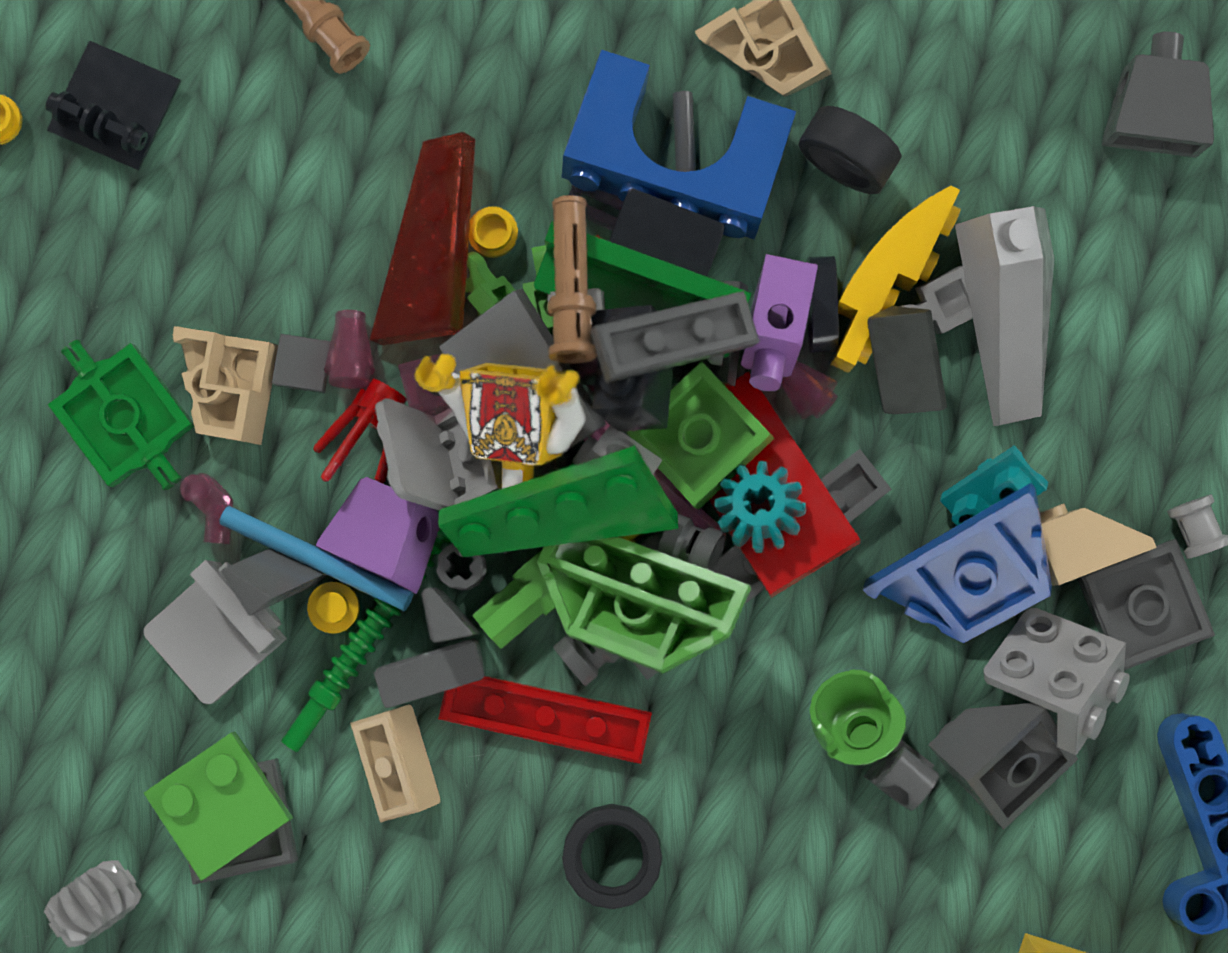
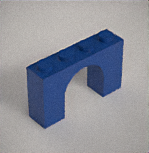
[562,50,796,240]

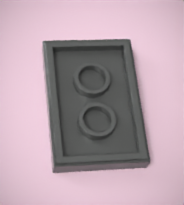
[439,288,607,473]

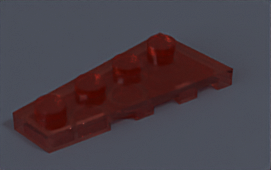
[370,132,476,346]

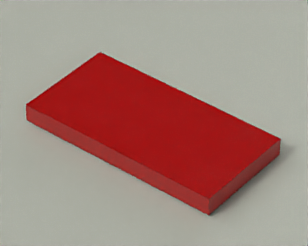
[709,371,860,598]

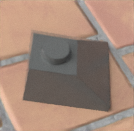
[928,703,1078,830]

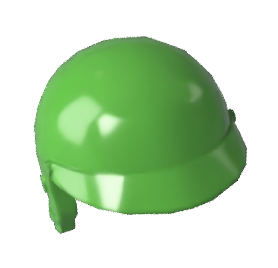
[809,669,906,765]

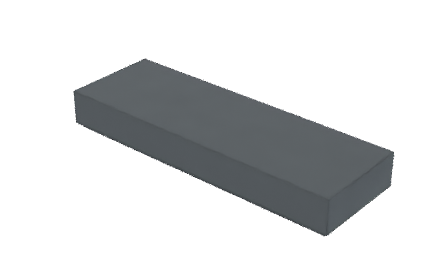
[590,291,760,383]

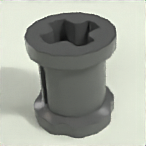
[437,544,487,591]

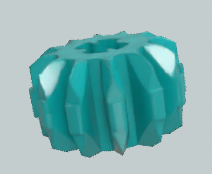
[715,460,806,553]

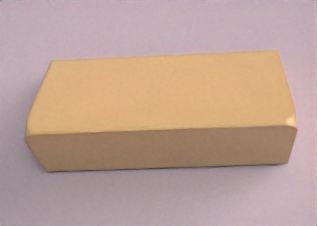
[350,704,440,823]

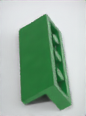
[533,221,752,358]

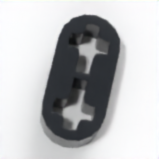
[807,256,839,353]

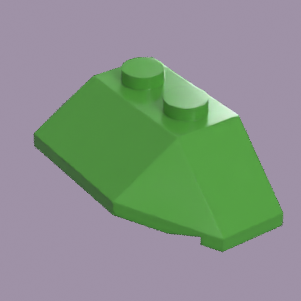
[537,537,751,674]

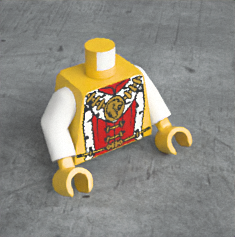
[415,354,585,489]

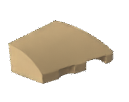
[695,0,832,97]
[173,326,278,445]

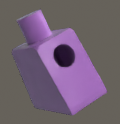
[741,254,818,391]
[316,477,439,594]

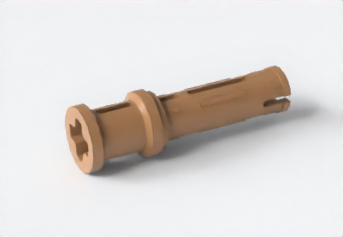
[284,0,370,74]
[547,196,597,363]

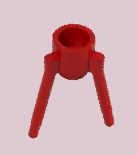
[313,378,408,484]

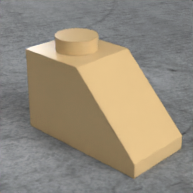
[1040,503,1157,586]

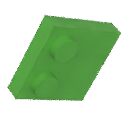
[627,361,774,510]
[144,731,293,881]

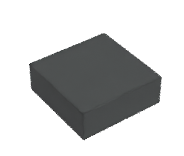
[272,334,333,394]

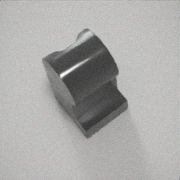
[864,740,939,811]

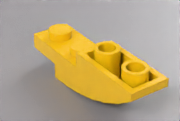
[830,186,961,373]

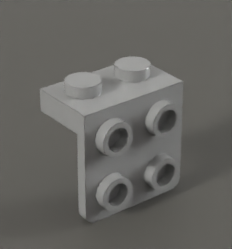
[375,398,502,510]
[144,560,287,704]
[984,608,1130,755]

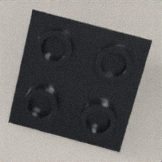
[45,40,181,171]

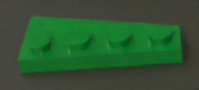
[438,445,679,557]

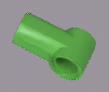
[472,550,555,649]

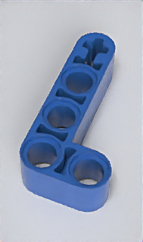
[1157,713,1228,935]

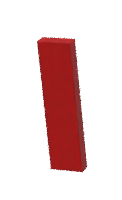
[438,675,652,764]

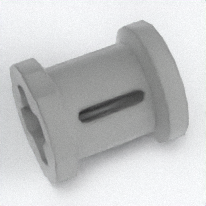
[1167,494,1228,559]

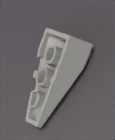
[955,206,1055,426]

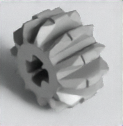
[44,860,142,947]

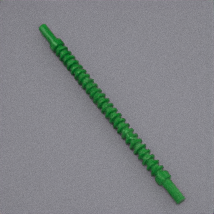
[281,511,451,752]

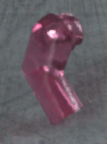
[180,473,234,544]

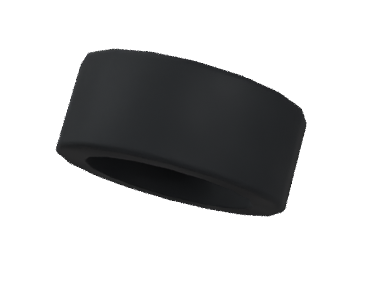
[798,106,902,194]
[562,804,662,909]

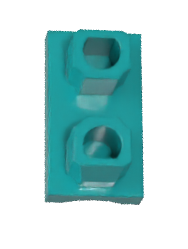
[940,445,1048,525]

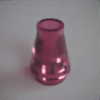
[324,310,375,389]

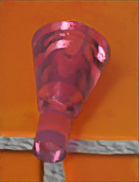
[781,360,838,419]

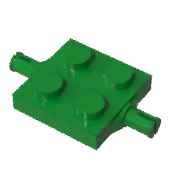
[47,340,194,491]

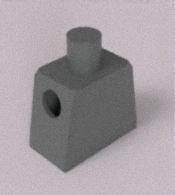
[1102,32,1214,158]

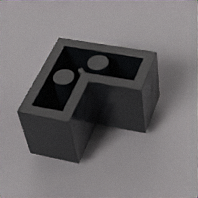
[569,305,673,431]

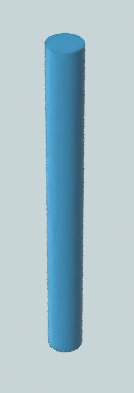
[219,506,413,611]

